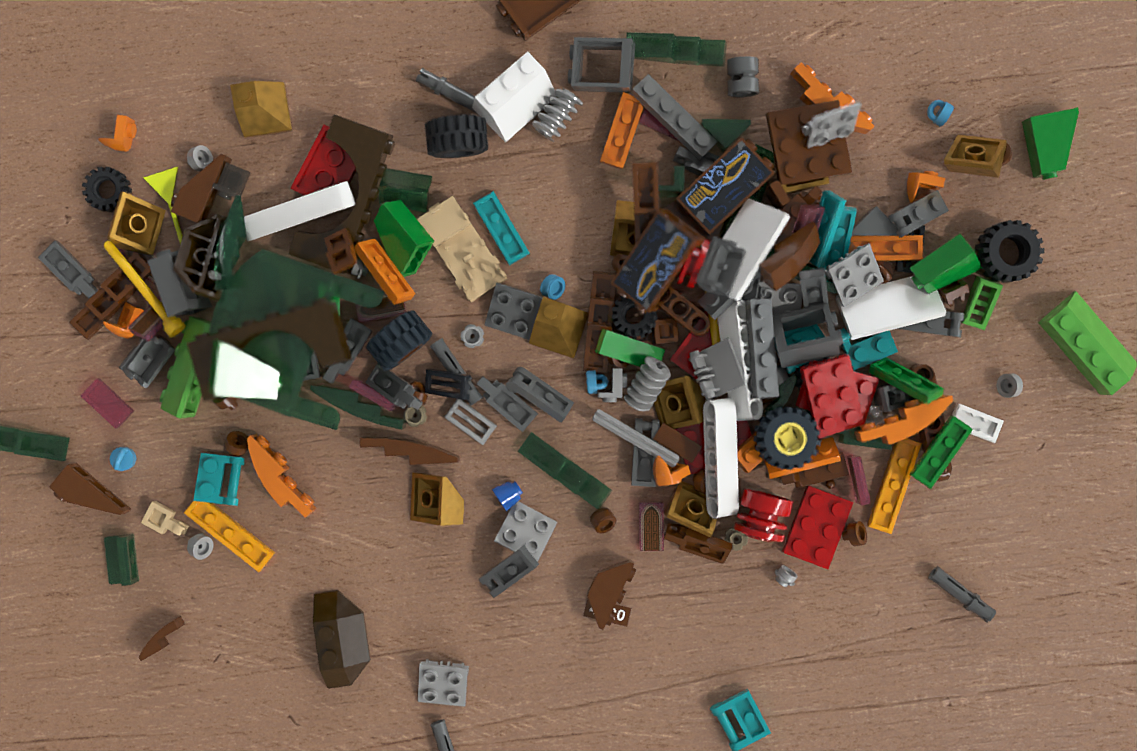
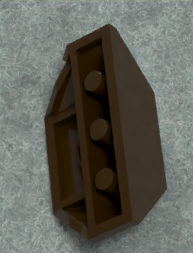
[173,214,241,302]
[313,590,371,689]

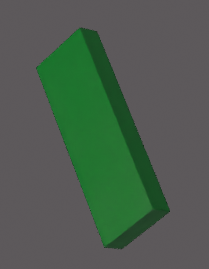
[595,329,665,367]
[869,357,944,405]
[909,415,973,489]

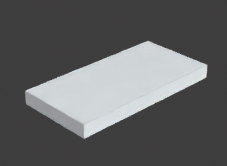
[723,198,790,301]
[836,276,946,340]

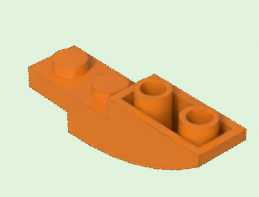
[790,62,875,134]
[854,395,953,445]
[247,434,317,518]

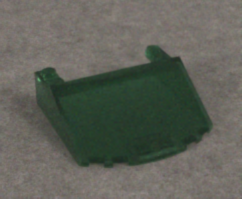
[209,249,385,430]

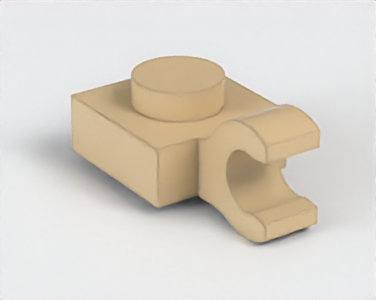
[141,501,189,536]

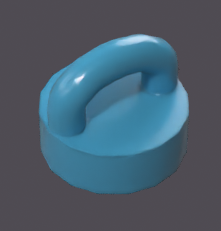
[927,100,954,127]
[540,274,565,300]
[586,370,608,394]
[110,447,136,471]

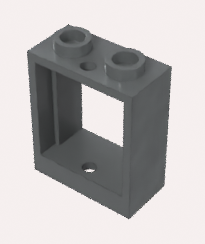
[568,37,635,93]
[148,250,212,317]
[773,303,843,368]

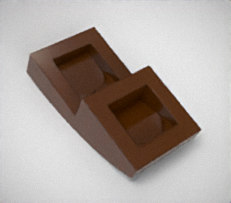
[324,228,357,275]
[629,318,679,345]
[139,616,185,661]

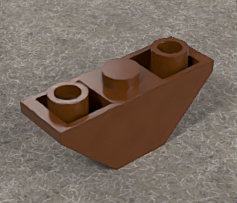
[587,559,636,630]

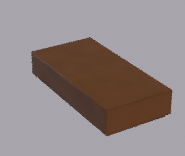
[764,181,790,210]

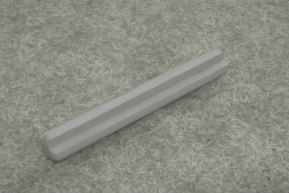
[592,409,680,467]

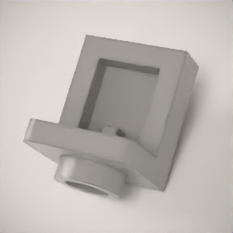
[597,368,627,402]

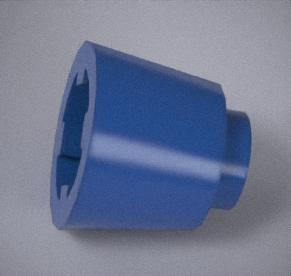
[492,481,523,512]

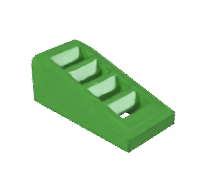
[961,275,1003,330]

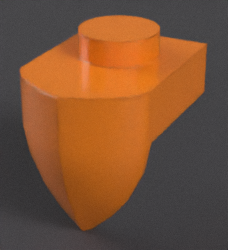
[98,115,137,152]
[907,171,945,203]
[103,302,144,339]
[653,455,690,486]

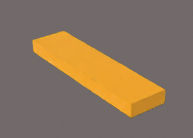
[867,438,922,534]
[184,501,275,572]

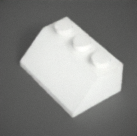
[472,52,557,143]

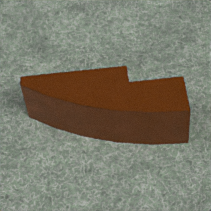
[759,221,820,291]

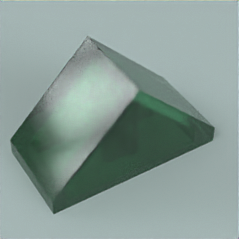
[700,119,751,152]

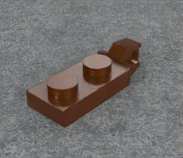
[775,185,823,244]
[780,451,849,487]
[664,523,733,564]

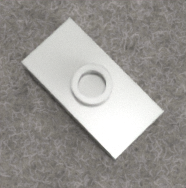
[952,403,1004,443]

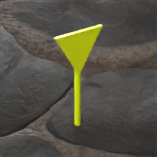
[144,167,183,244]

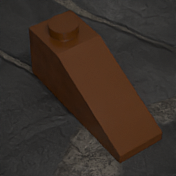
[171,154,232,223]
[49,463,131,515]

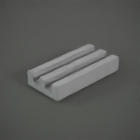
[444,399,497,445]

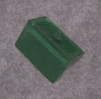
[658,166,684,197]
[379,168,432,212]
[104,534,139,586]

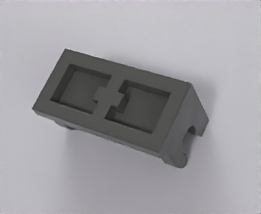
[696,237,746,296]
[119,329,175,388]

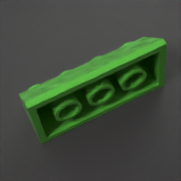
[1038,291,1137,395]
[160,316,224,419]

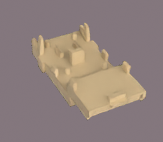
[417,196,507,302]

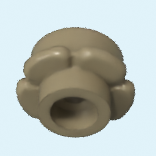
[403,405,427,427]
[724,528,748,551]

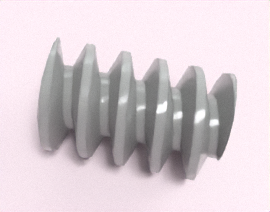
[532,88,583,142]
[624,356,671,411]

